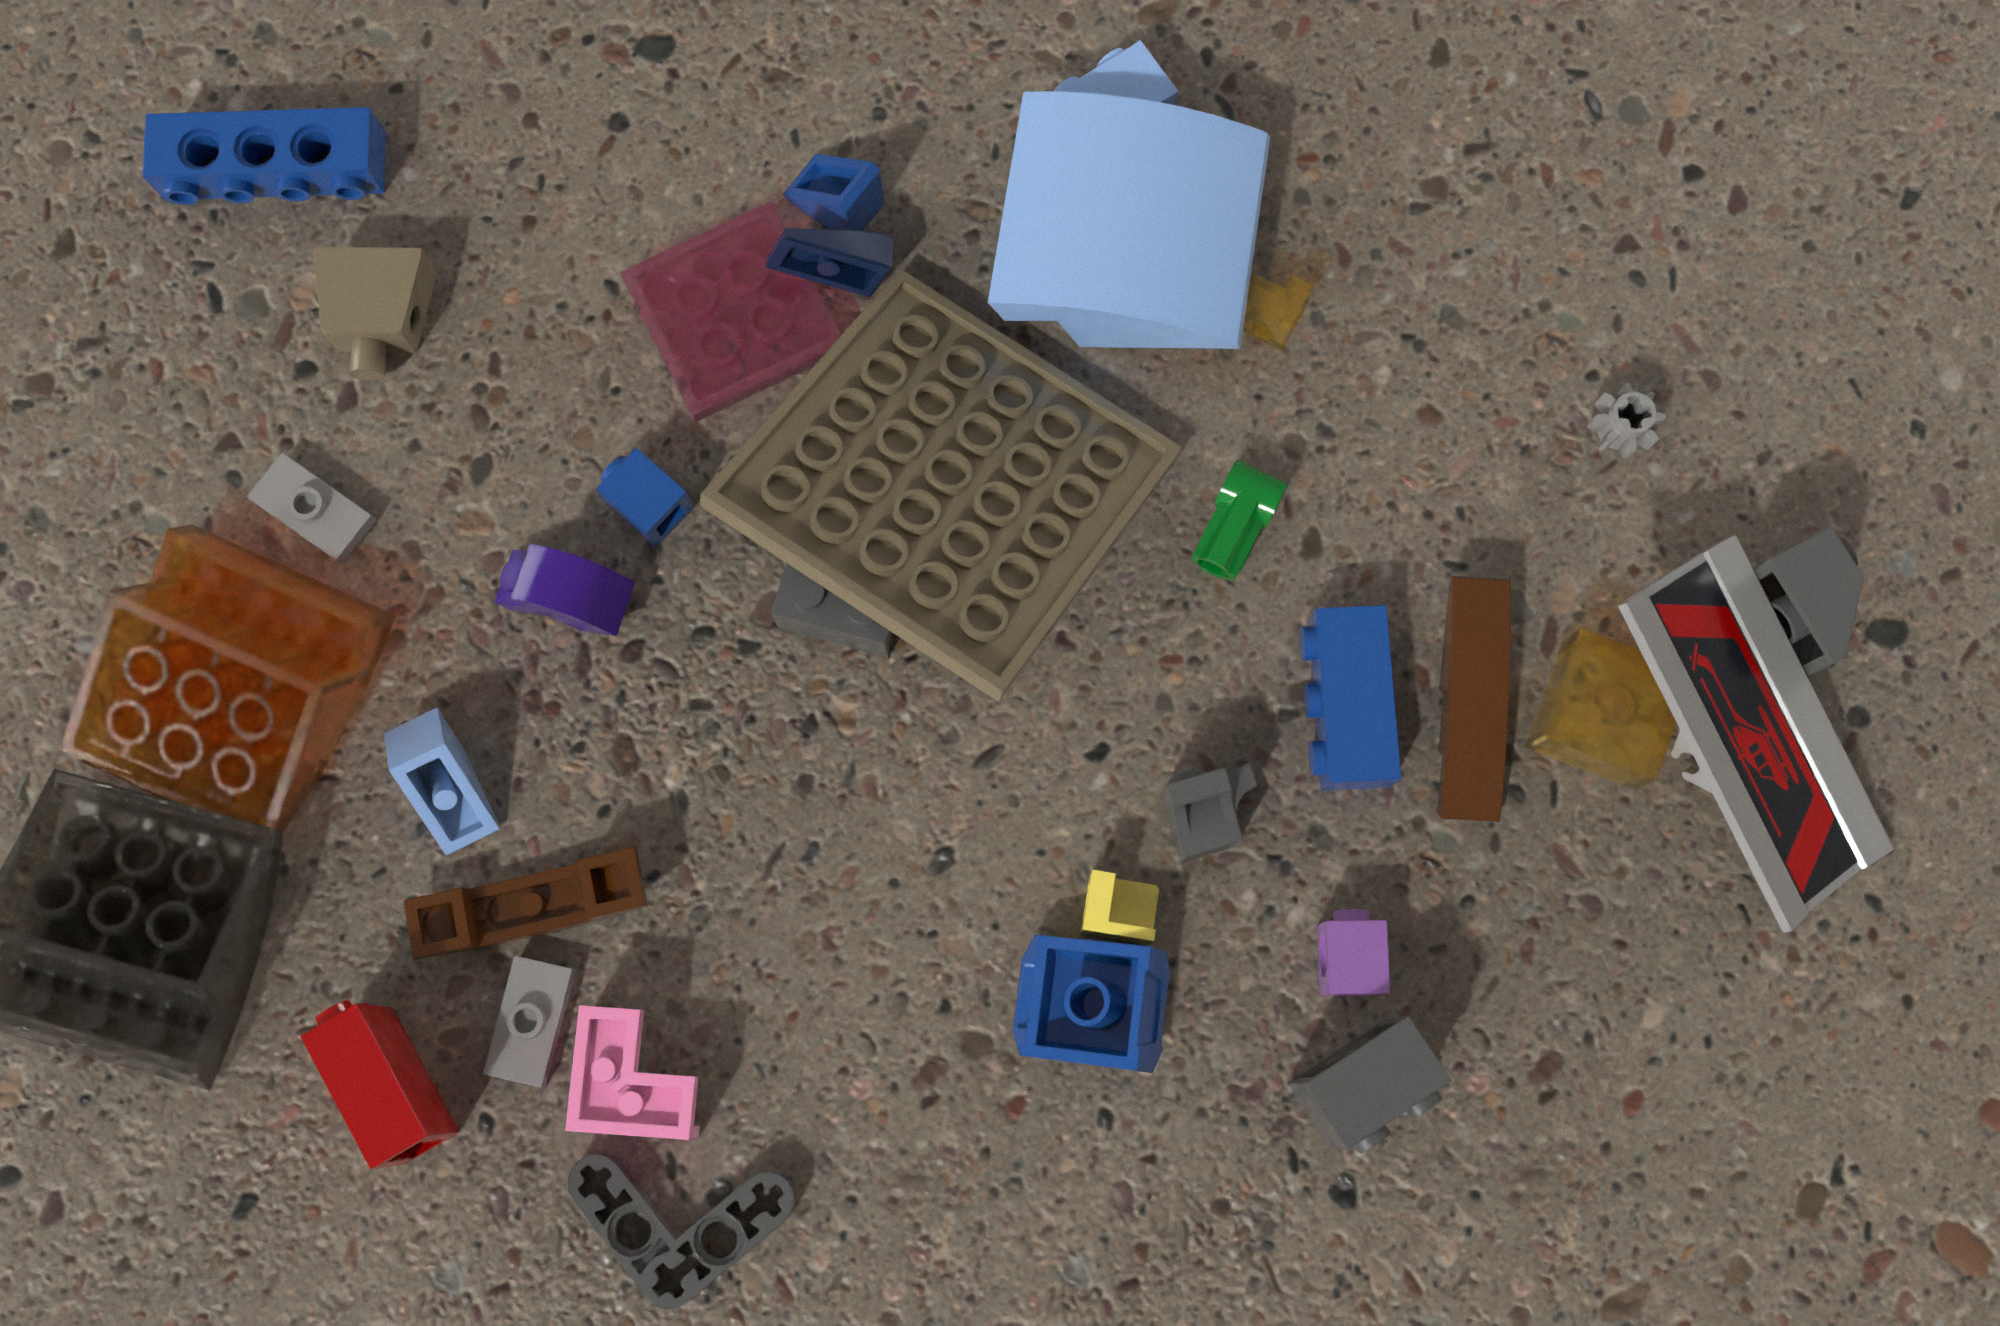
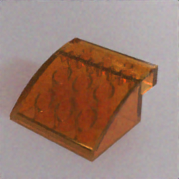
[59,524,396,848]

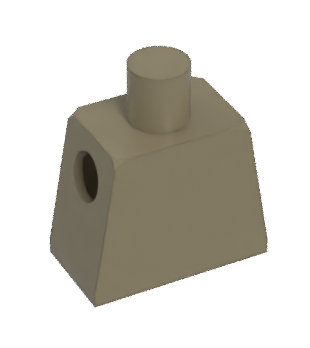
[313,247,437,381]

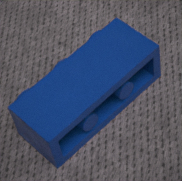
[1299,605,1401,791]

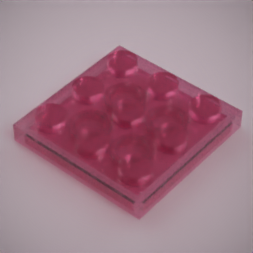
[620,201,841,423]

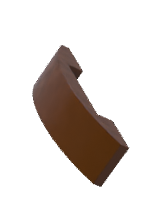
[404,847,648,960]

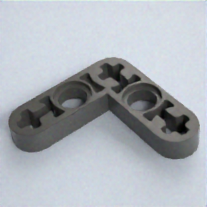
[568,1153,797,1310]

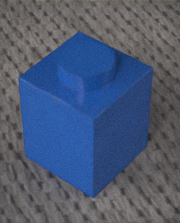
[596,448,695,548]

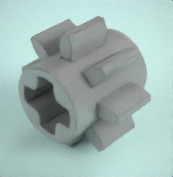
[1587,383,1666,459]

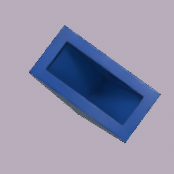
[783,154,884,231]

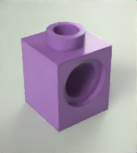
[1317,909,1390,997]

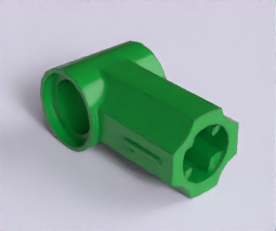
[1190,459,1288,582]

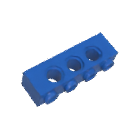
[142,107,386,205]

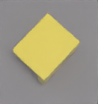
[1080,870,1159,945]

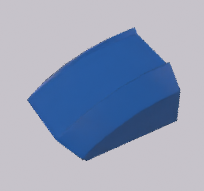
[1013,935,1171,1073]

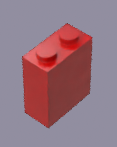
[300,1000,460,1170]

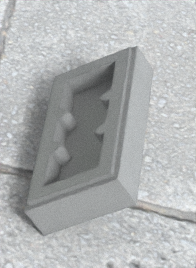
[247,453,377,565]
[483,956,576,1088]

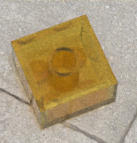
[1525,628,1676,790]

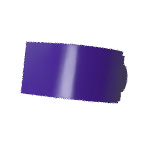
[494,544,635,636]

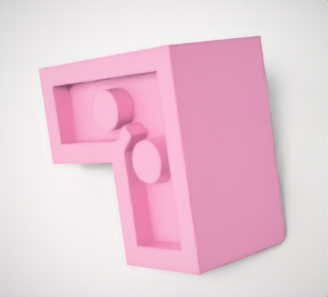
[565,1005,700,1140]

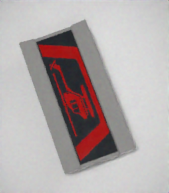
[1618,534,1894,933]

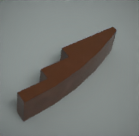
[1437,576,1511,822]

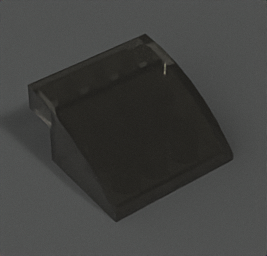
[0,769,283,1091]

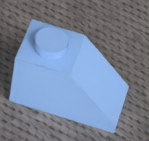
[383,707,500,856]

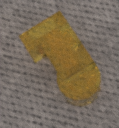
[1243,273,1313,352]

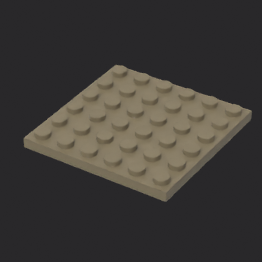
[700,269,1183,702]

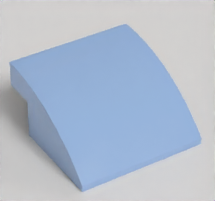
[988,91,1270,349]

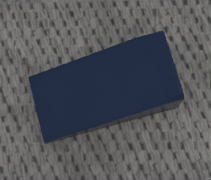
[765,228,893,297]

